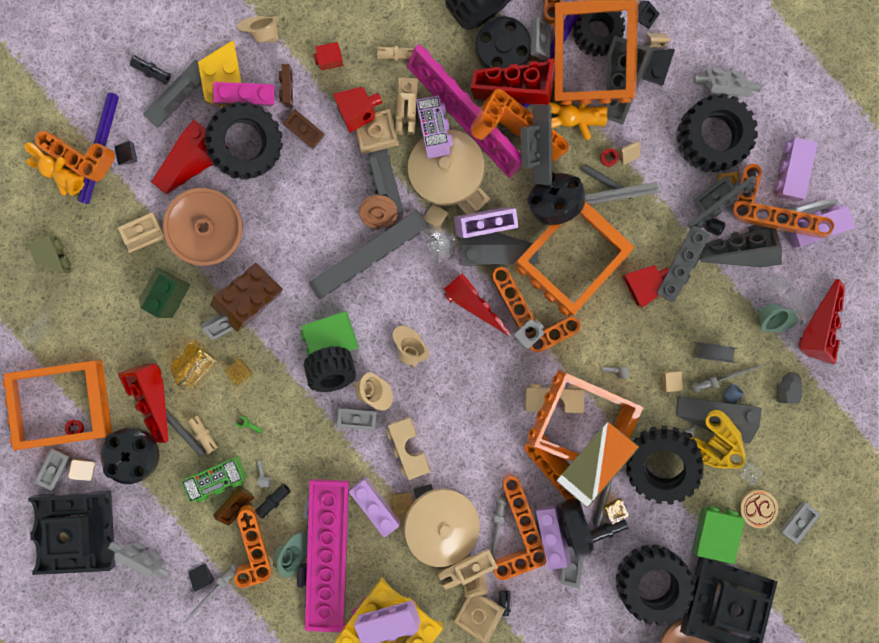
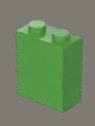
[300,311,359,355]
[692,505,745,564]

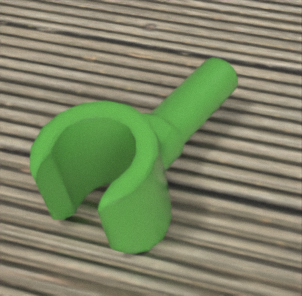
[236,416,263,434]

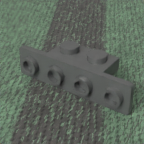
[144,60,201,128]
[520,104,552,185]
[367,148,404,214]
[687,176,758,229]
[657,226,710,302]

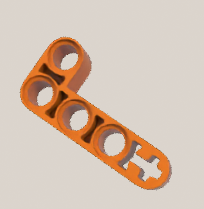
[35,131,115,182]
[524,434,577,500]
[234,505,271,588]

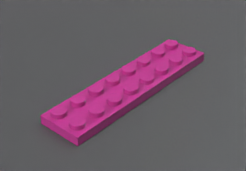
[407,44,522,178]
[305,479,349,633]

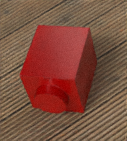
[313,42,344,71]

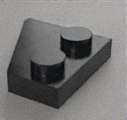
[643,49,675,86]

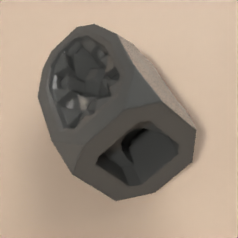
[776,372,802,403]

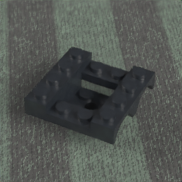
[28,491,115,575]
[680,557,778,643]

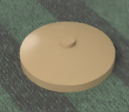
[408,129,485,206]
[403,489,480,567]

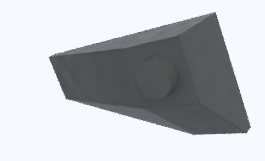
[605,36,655,125]
[699,225,782,267]
[461,232,538,266]
[676,397,762,444]

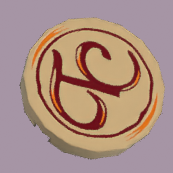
[739,489,778,528]

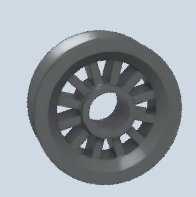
[692,342,738,363]

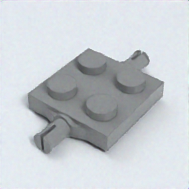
[693,68,762,97]
[108,541,171,580]

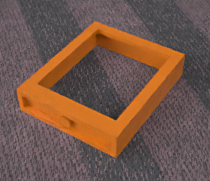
[555,0,638,105]
[514,201,635,317]
[3,360,112,451]
[527,370,644,462]

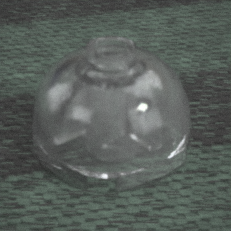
[421,226,456,266]

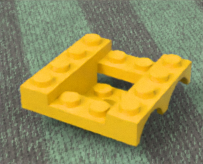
[334,577,443,643]

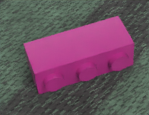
[212,82,274,106]

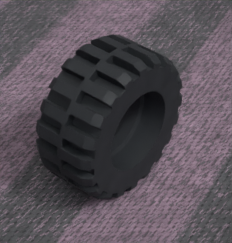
[445,0,511,30]
[677,94,758,173]
[204,102,283,180]
[626,425,704,505]
[615,545,695,626]

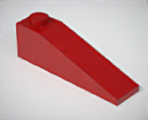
[151,119,229,194]
[443,273,511,336]
[799,279,845,364]
[118,363,169,443]

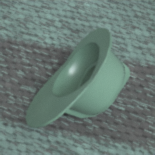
[757,303,800,332]
[273,533,308,578]

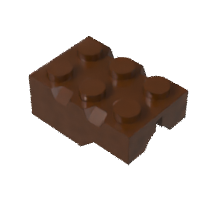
[210,263,283,333]

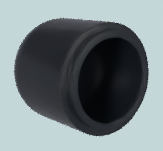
[705,218,726,236]

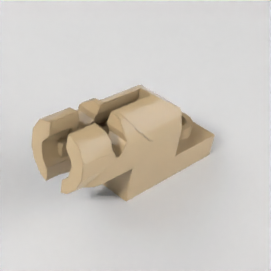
[396,78,418,135]
[437,548,498,590]

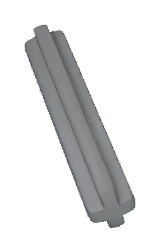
[585,182,658,205]

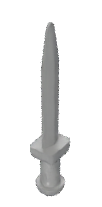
[777,200,837,222]
[692,366,762,393]
[491,497,508,558]
[183,564,238,624]

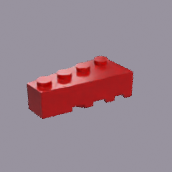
[471,58,555,105]

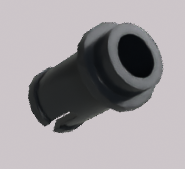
[498,590,511,616]

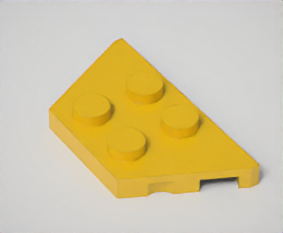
[198,41,241,108]

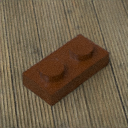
[279,64,293,107]
[283,109,325,149]
[213,487,254,526]

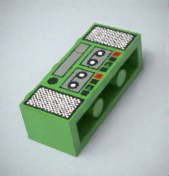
[181,456,247,503]

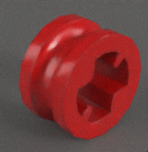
[600,148,618,167]
[64,420,84,435]

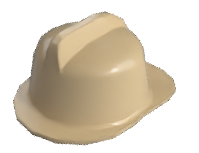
[237,16,279,43]
[392,326,429,368]
[353,372,393,411]

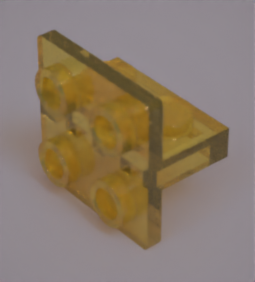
[170,340,217,389]

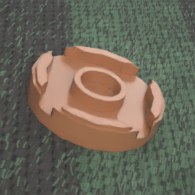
[359,195,397,229]

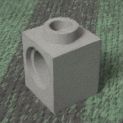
[512,319,545,349]

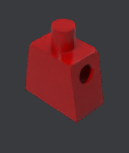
[333,87,383,133]
[622,265,669,308]

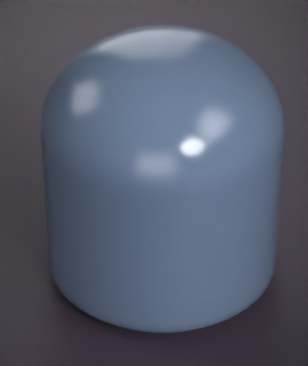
[723,384,744,404]

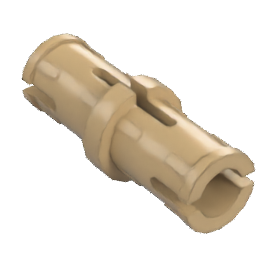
[377,45,414,61]
[187,416,218,454]

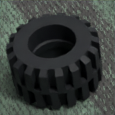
[573,11,625,57]
[303,346,356,392]

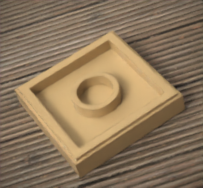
[356,109,399,155]
[454,595,505,643]

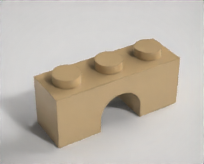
[524,384,585,413]
[386,416,430,480]

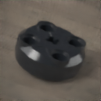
[475,16,531,68]
[527,172,586,225]
[101,427,159,484]
[560,499,595,557]

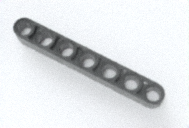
[308,211,429,299]

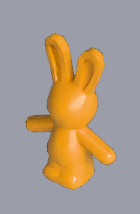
[550,102,607,140]
[23,142,84,196]

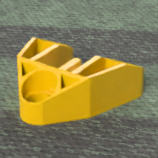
[690,410,746,469]

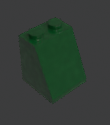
[139,267,190,318]

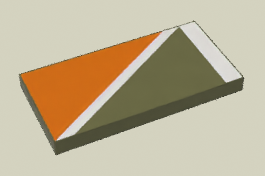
[557,422,639,508]

